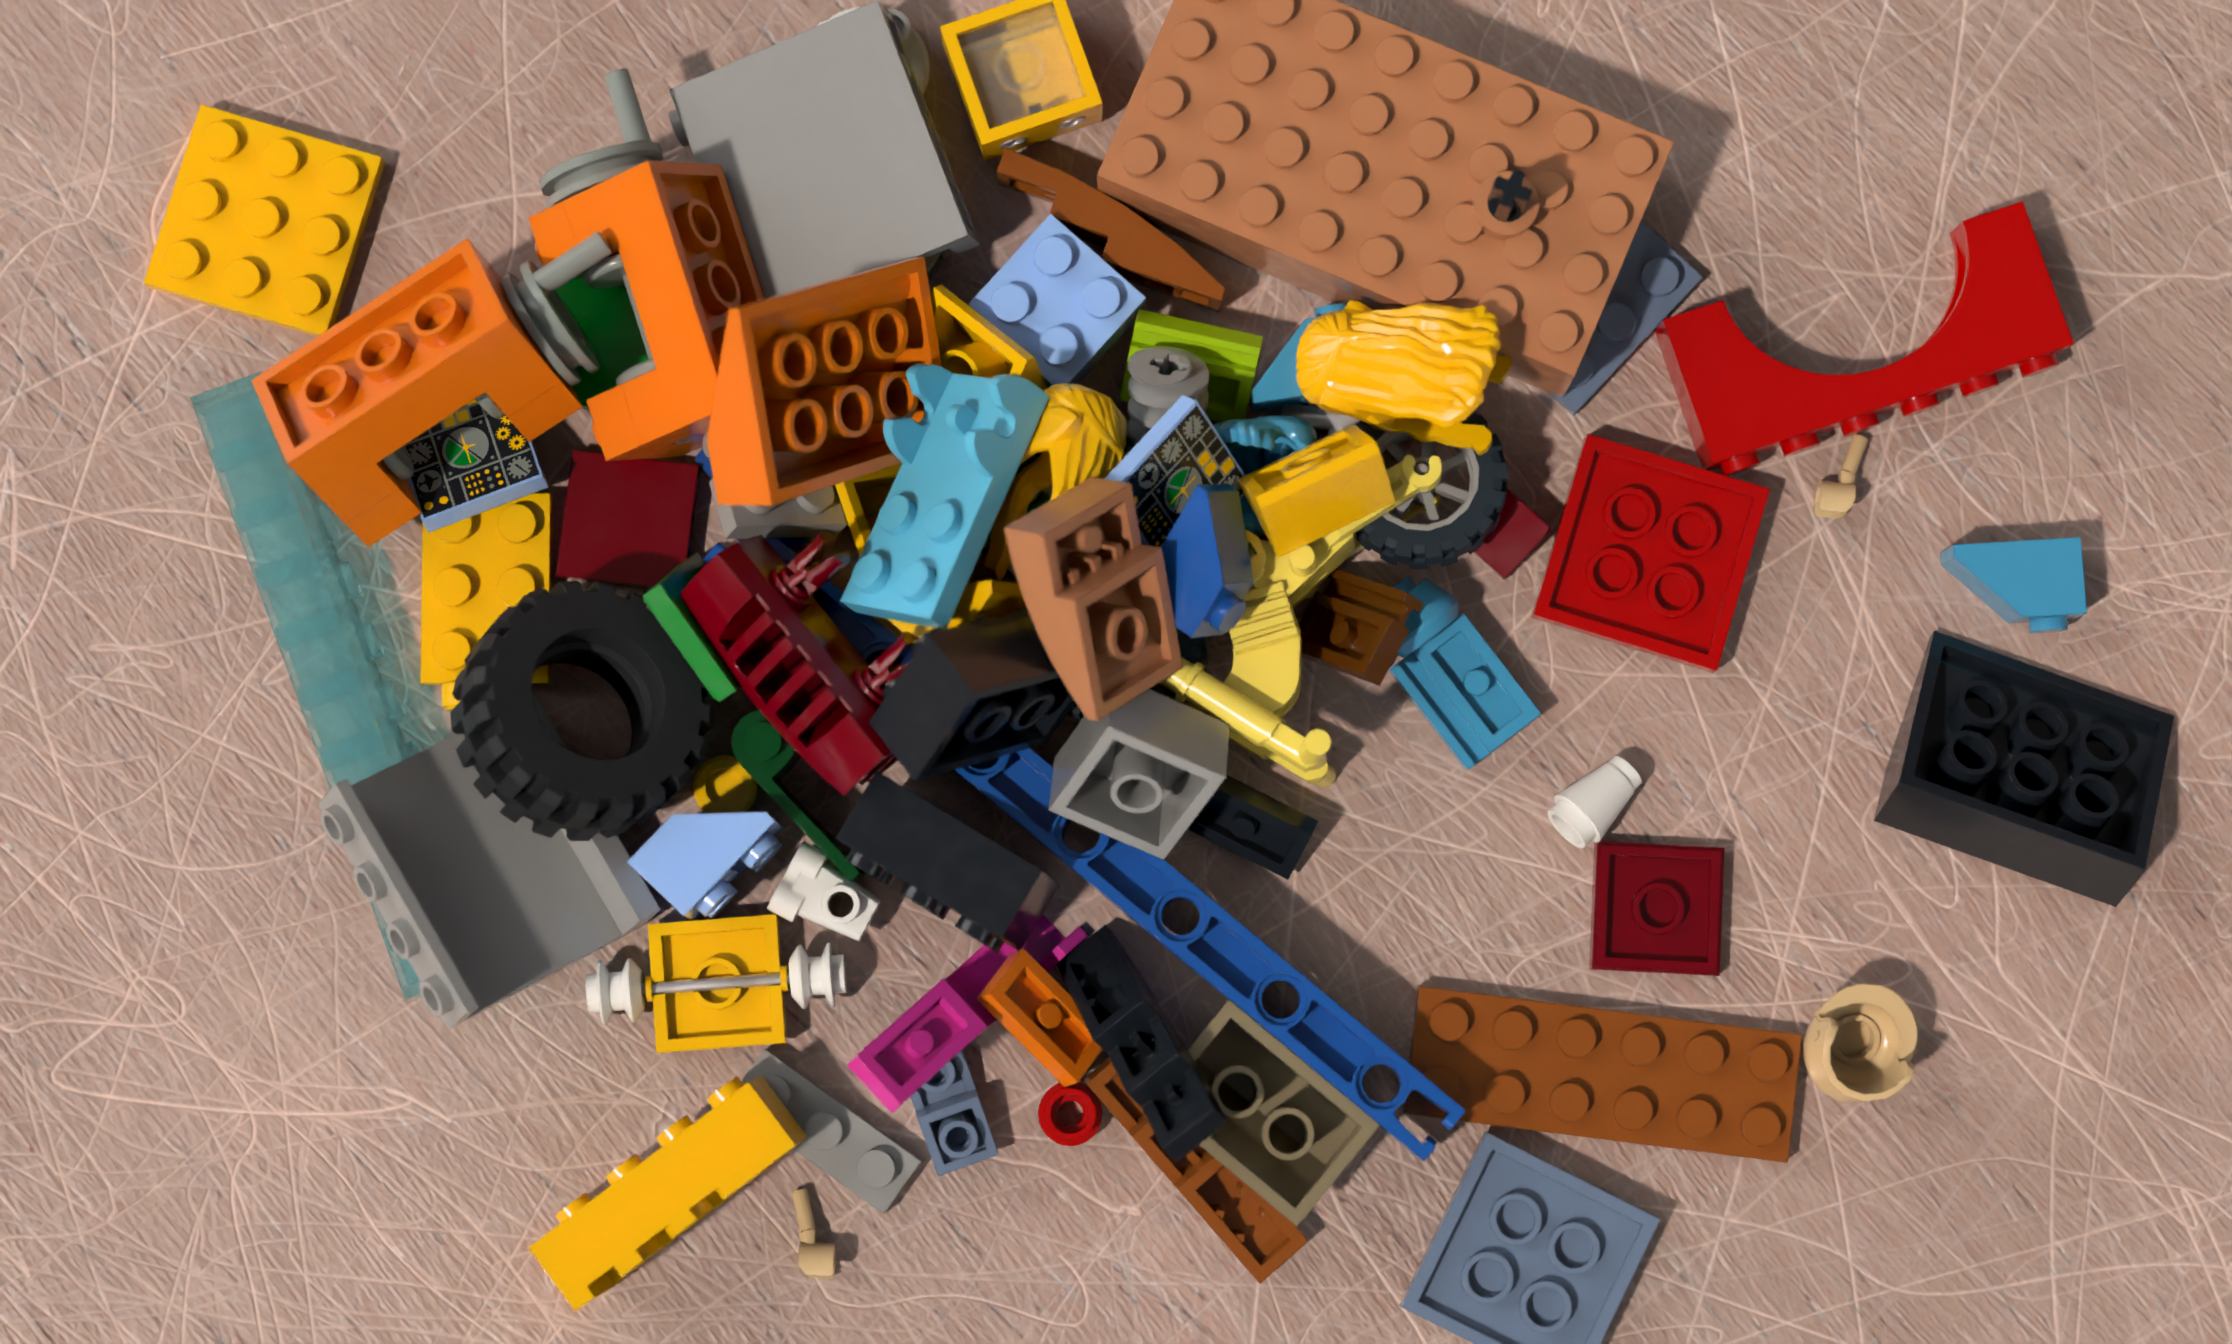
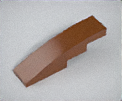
[997,148,1225,312]
[1083,1057,1308,1284]

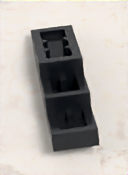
[1057,925,1228,1162]

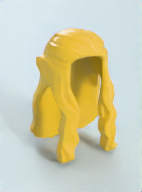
[1296,300,1512,456]
[984,383,1127,580]

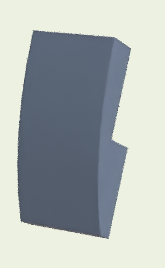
[911,1050,999,1177]

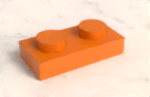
[976,948,1102,1087]

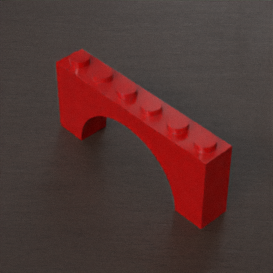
[1654,201,2074,476]

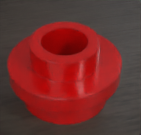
[1038,1082,1102,1146]

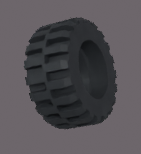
[450,580,714,841]

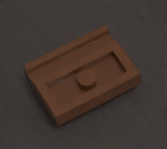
[1299,569,1423,686]

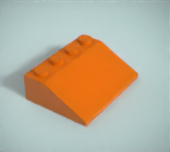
[707,257,942,506]

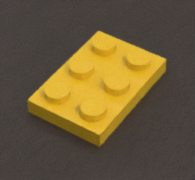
[420,493,554,686]

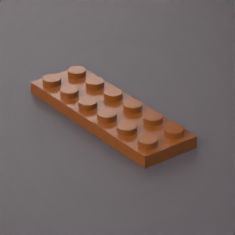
[1403,986,1802,1163]

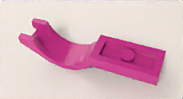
[847,914,1088,1114]

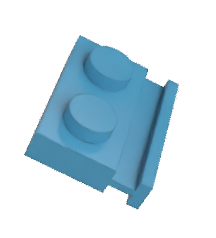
[1388,613,1541,771]

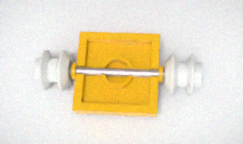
[586,914,847,1053]

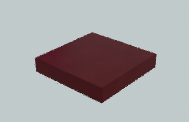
[556,450,701,589]
[1589,841,1725,976]

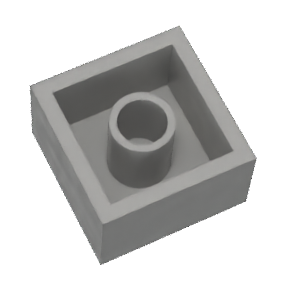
[1048,689,1230,860]

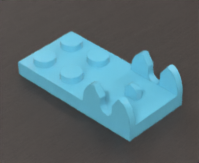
[840,363,1050,629]

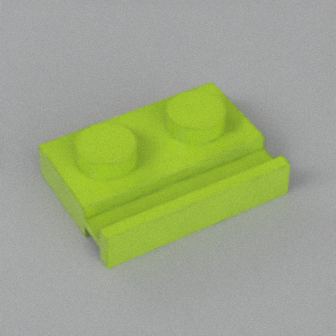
[1119,309,1263,422]

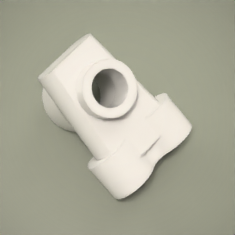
[767,841,882,941]

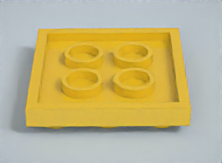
[143,104,386,337]

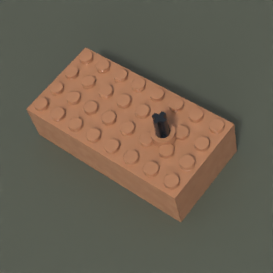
[1097,0,1675,397]

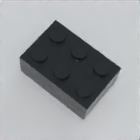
[869,605,1076,781]
[836,771,1059,953]

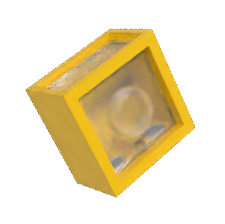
[940,0,1103,161]

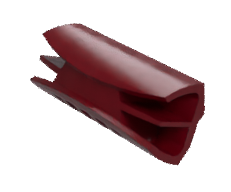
[680,531,919,796]

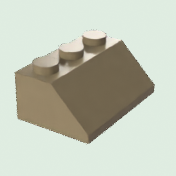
[1187,1000,1380,1226]

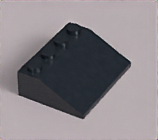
[1874,631,2174,907]

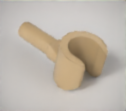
[1813,434,1868,519]
[792,1188,836,1279]

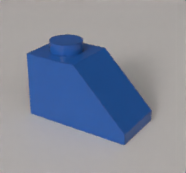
[1161,484,1254,638]

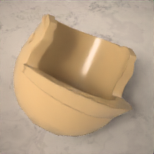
[1803,983,1918,1103]

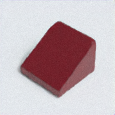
[1474,488,1551,580]

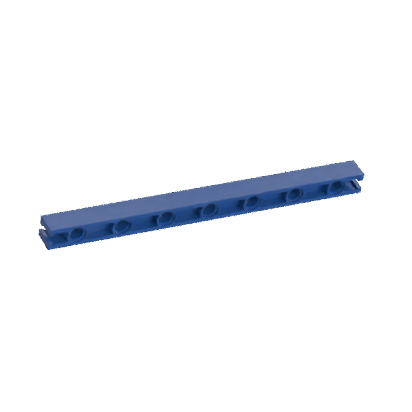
[703,538,1466,1161]

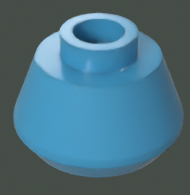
[1393,575,1459,658]

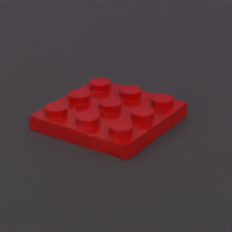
[1531,434,1770,673]

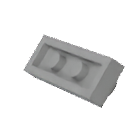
[741,1049,922,1214]

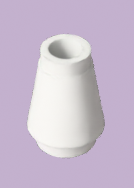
[1547,756,1642,849]

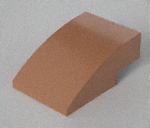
[1004,477,1183,721]

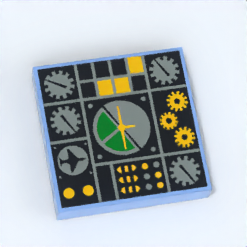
[1105,395,1245,548]
[405,399,549,533]

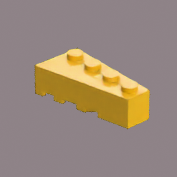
[528,1075,808,1312]

